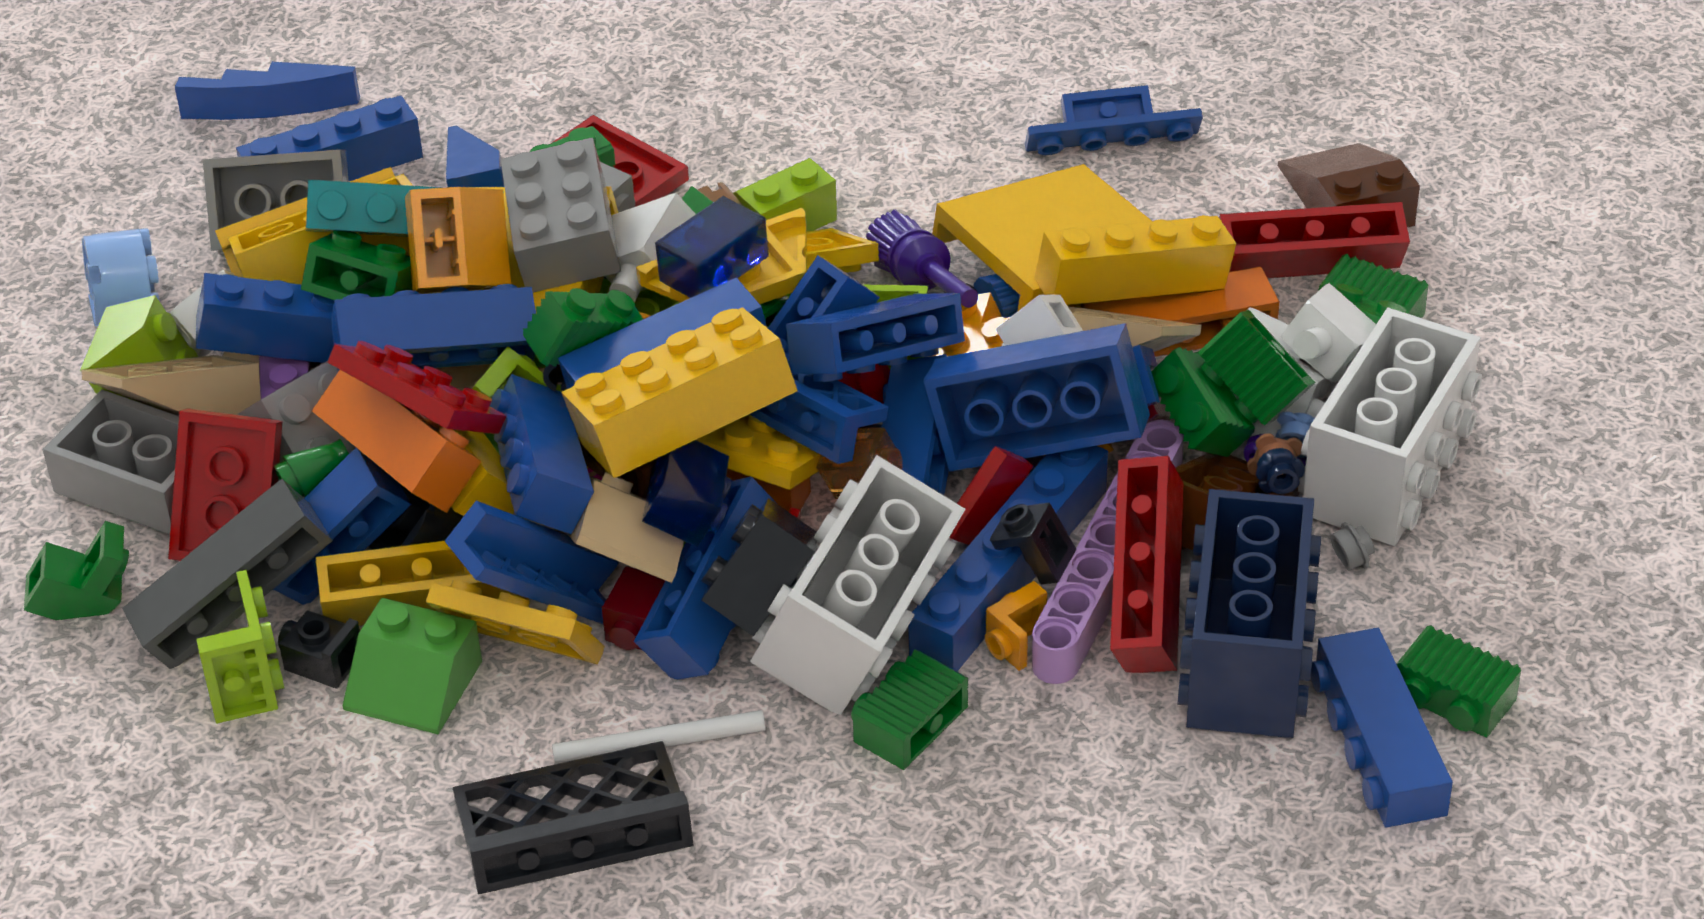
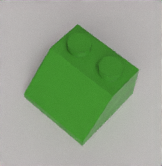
[342,598,482,734]

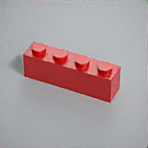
[1219,202,1410,279]
[1110,456,1184,673]

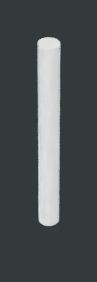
[552,710,766,764]

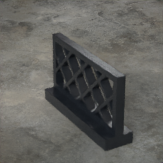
[453,741,694,895]

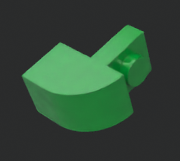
[24,521,129,620]

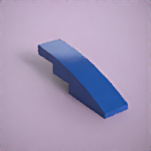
[175,61,360,120]

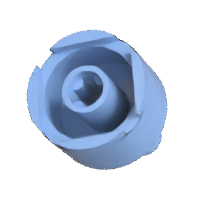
[82,228,160,326]

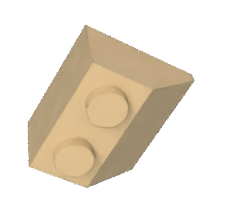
[567,472,689,583]

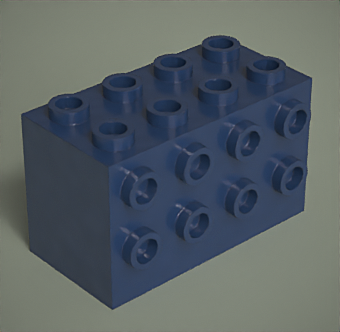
[1177,489,1321,738]

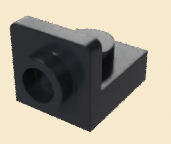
[990,502,1076,585]

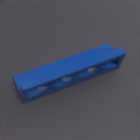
[749,352,889,464]
[445,501,619,624]

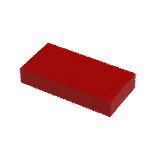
[950,446,1033,545]

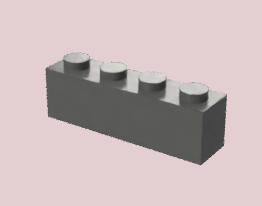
[122,479,332,669]

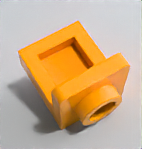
[985,581,1047,671]

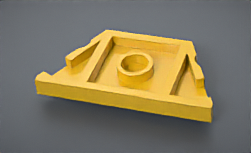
[636,208,807,304]

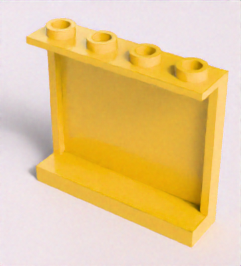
[932,164,1152,312]

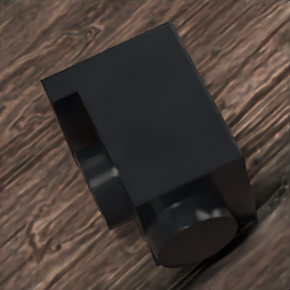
[278,610,360,689]

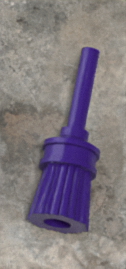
[866,209,978,308]

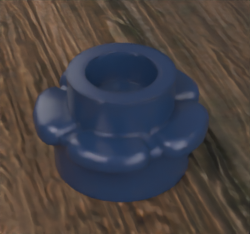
[1256,448,1305,494]

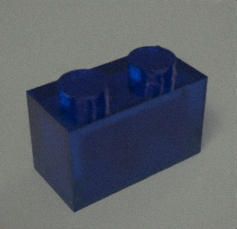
[655,196,769,298]
[642,440,732,547]

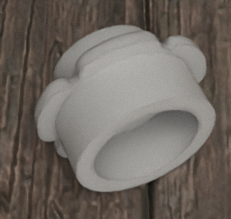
[1330,522,1375,571]

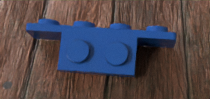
[1025,85,1203,155]

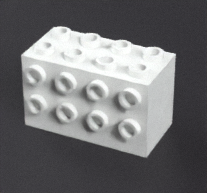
[1298,307,1482,546]
[750,455,965,715]

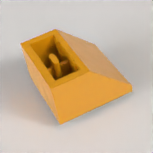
[405,187,511,293]

